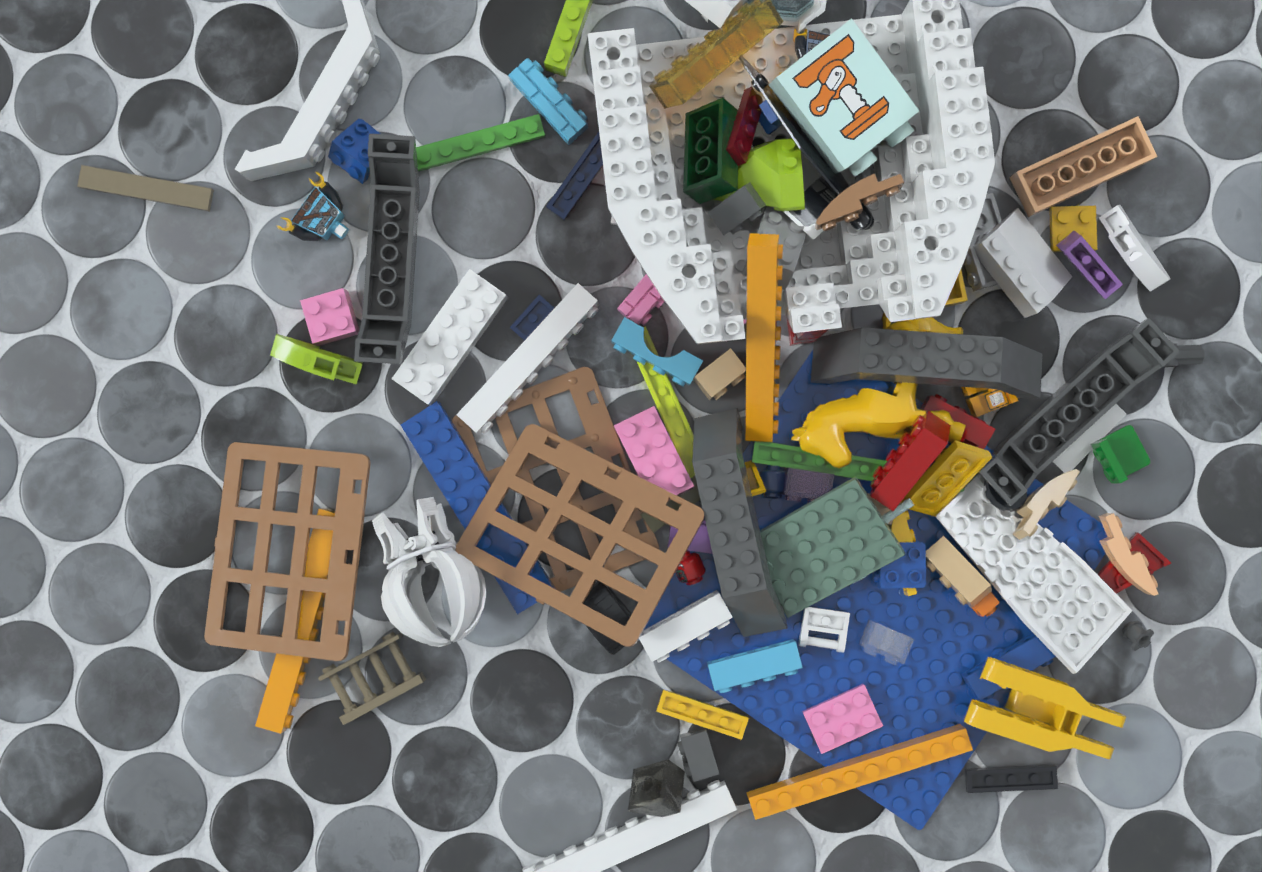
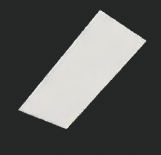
[1053,404,1126,473]

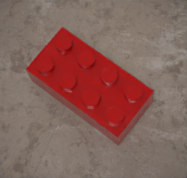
[870,410,951,511]

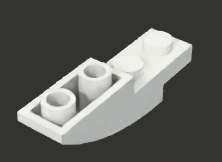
[1099,205,1171,291]

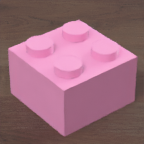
[300,288,359,346]

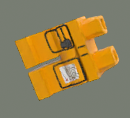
[961,387,1018,417]

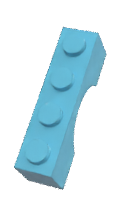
[611,317,703,387]

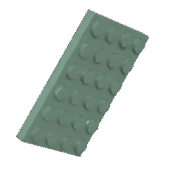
[760,477,905,618]

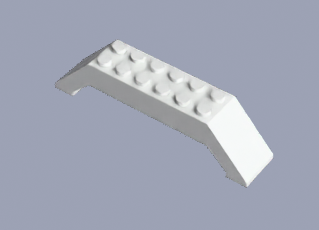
[235,0,380,181]

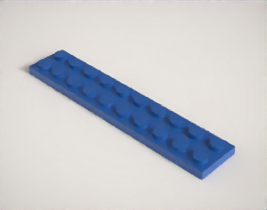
[401,401,556,614]

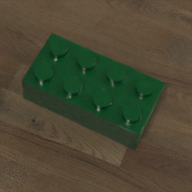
[683,98,738,204]

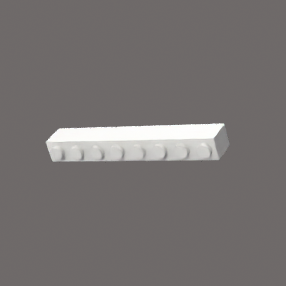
[457,283,599,435]

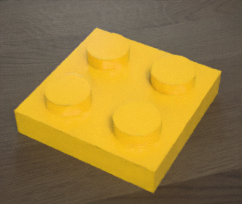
[1049,205,1098,252]

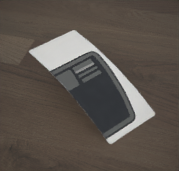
[784,175,852,240]

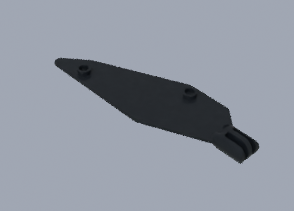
[738,55,874,230]

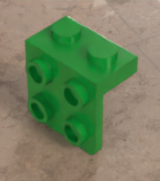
[1091,425,1150,484]

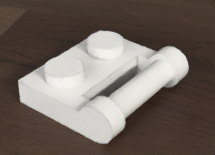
[799,607,850,653]

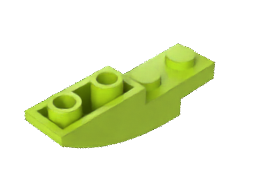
[270,333,363,384]

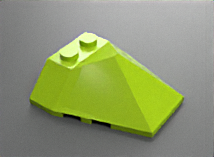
[713,138,805,211]

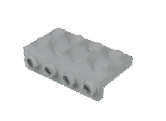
[963,193,1002,292]

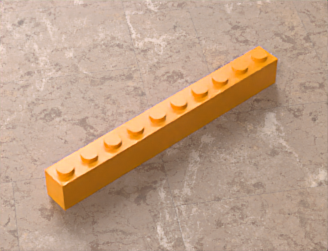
[745,233,783,442]
[255,508,335,734]
[746,724,973,820]

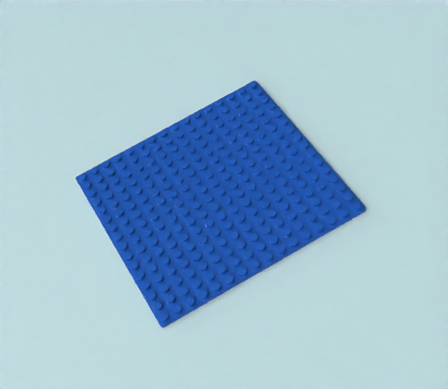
[638,350,1107,830]

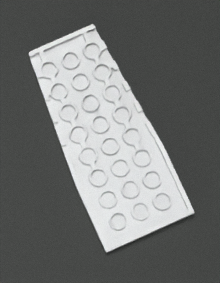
[936,473,1132,674]

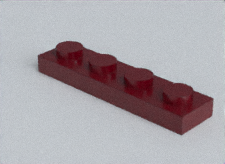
[726,87,763,166]

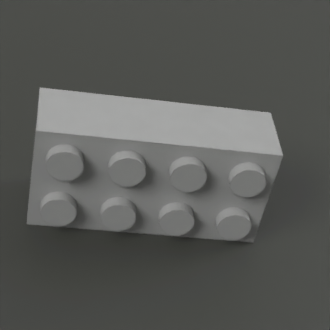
[742,206,806,290]

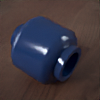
[758,466,788,499]

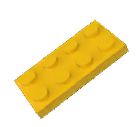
[900,440,992,517]

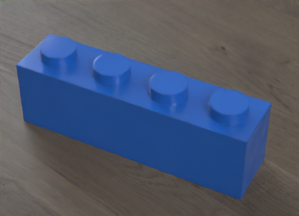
[961,633,1056,701]

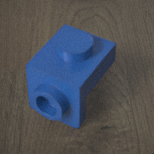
[759,100,783,134]

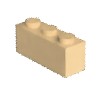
[926,536,992,608]

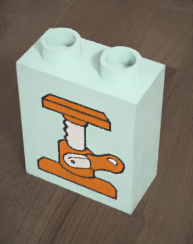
[769,18,919,176]

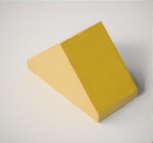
[745,460,766,497]

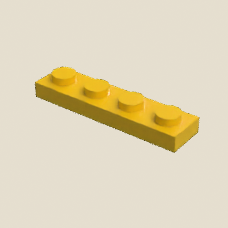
[656,689,749,740]

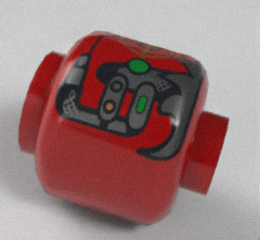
[675,550,706,585]

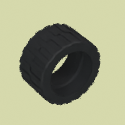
[583,581,632,655]

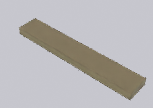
[77,165,214,212]

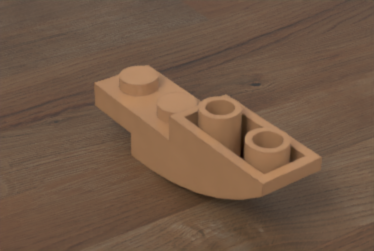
[815,174,904,231]

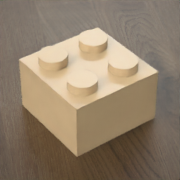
[693,348,746,400]

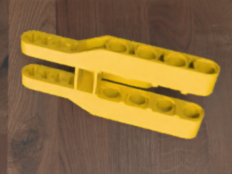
[964,657,1127,759]

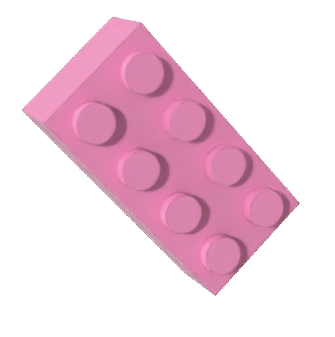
[614,406,694,500]

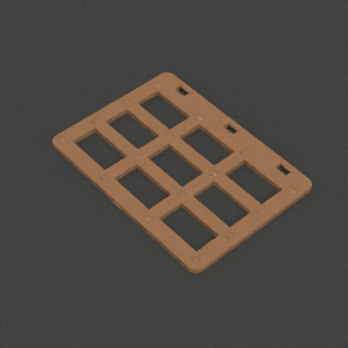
[452,367,659,592]
[455,424,704,647]
[204,442,371,661]

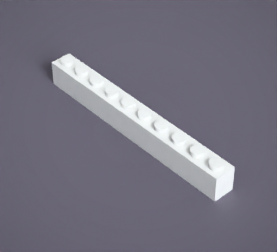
[522,780,737,872]

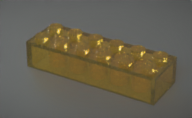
[649,0,784,109]

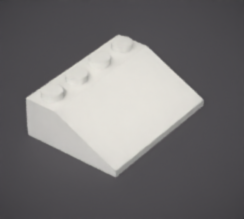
[974,208,1072,318]

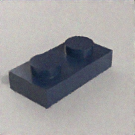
[510,294,554,341]

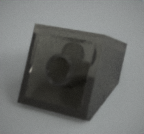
[628,759,685,817]

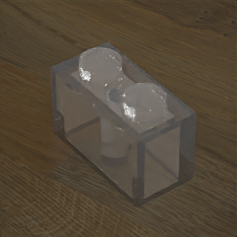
[859,619,915,665]

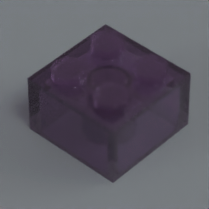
[782,468,834,503]

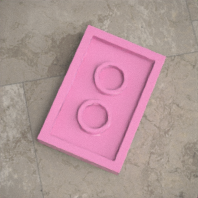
[802,684,883,754]

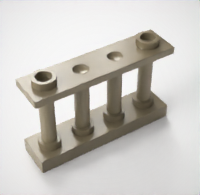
[318,631,426,725]

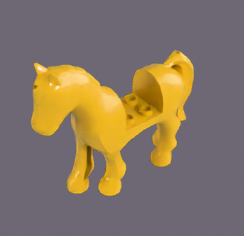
[791,312,966,468]

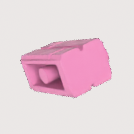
[617,274,665,326]

